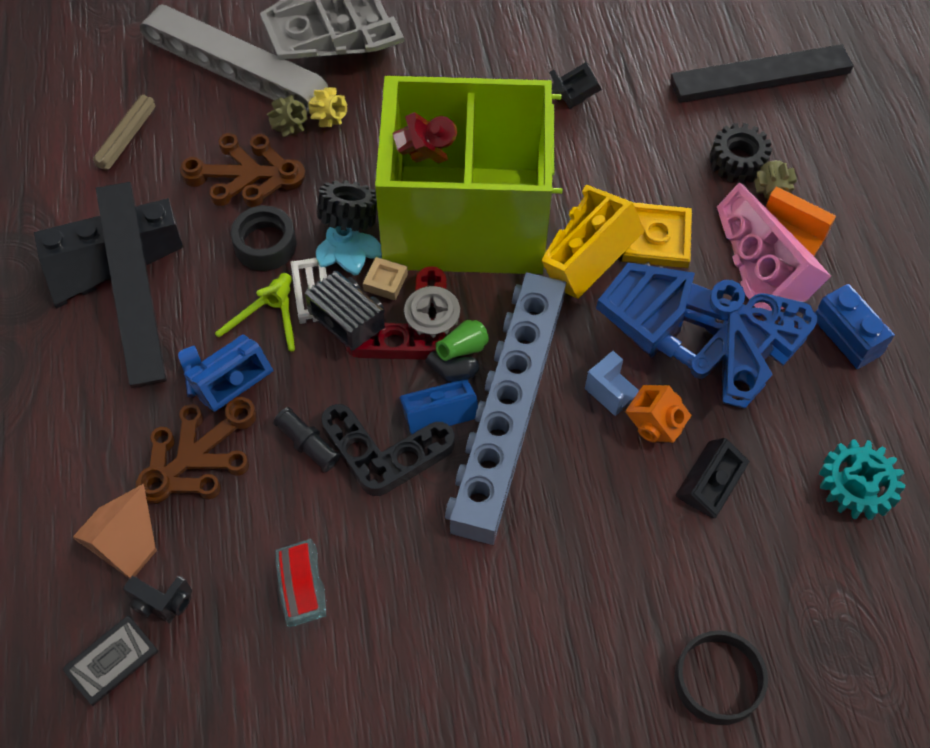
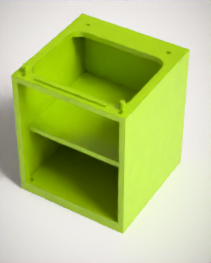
[375,76,562,274]

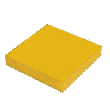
[622,203,692,268]

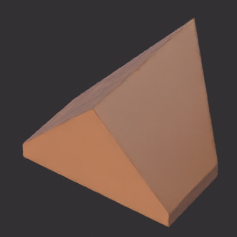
[73,484,157,579]

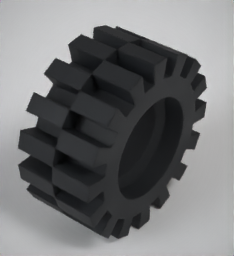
[709,123,772,184]
[317,180,377,231]

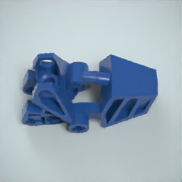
[596,262,817,409]

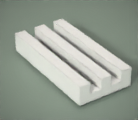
[291,258,327,324]

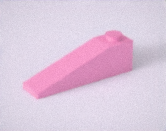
[717,183,831,311]

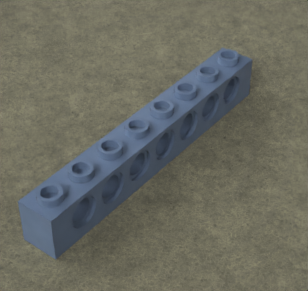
[445,272,566,545]

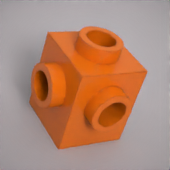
[625,385,692,443]

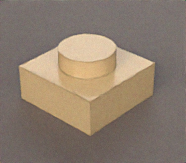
[363,257,408,300]

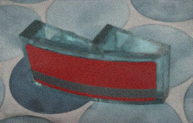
[275,538,326,628]

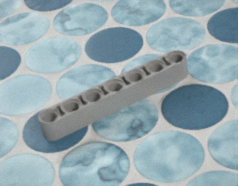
[140,5,328,114]

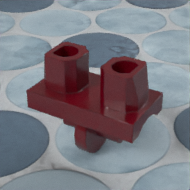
[393,112,457,164]

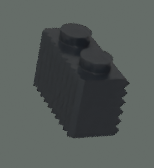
[305,271,385,351]

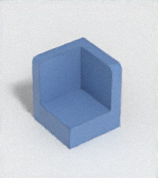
[585,351,639,416]

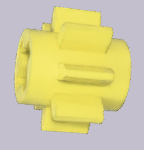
[308,88,347,127]

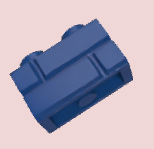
[815,284,895,369]
[184,334,273,412]

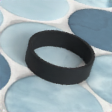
[674,630,768,725]

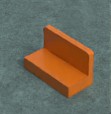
[766,186,836,256]

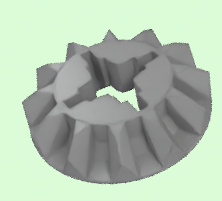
[404,286,460,338]

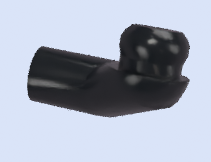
[425,350,479,382]

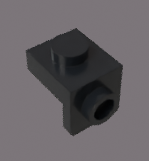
[549,61,602,109]
[123,575,192,624]

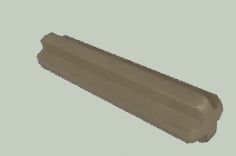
[93,94,155,171]

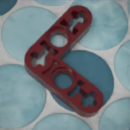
[345,266,447,360]

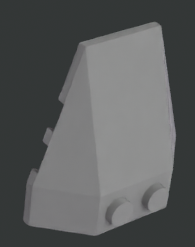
[260,0,405,59]

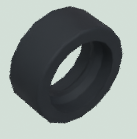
[230,205,297,271]

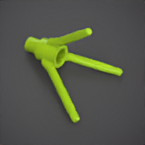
[215,273,295,352]

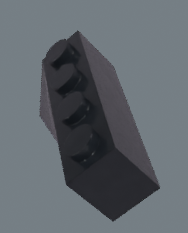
[34,198,184,309]

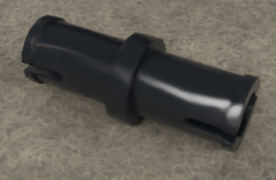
[273,407,341,472]

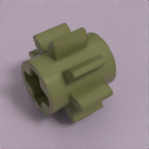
[267,95,308,137]
[754,160,797,200]

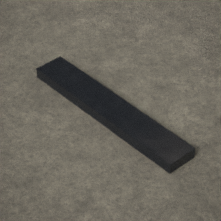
[670,44,854,103]
[95,182,167,388]

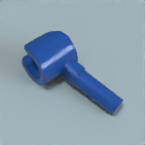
[178,346,201,397]

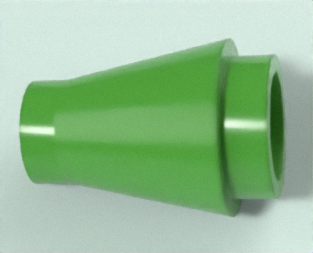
[436,320,488,361]

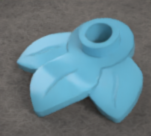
[316,226,382,276]

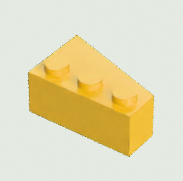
[541,185,645,299]

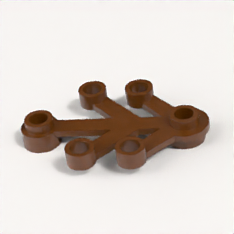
[180,133,305,207]
[136,397,256,503]

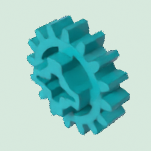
[819,439,905,520]

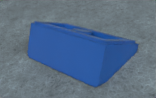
[399,380,478,434]

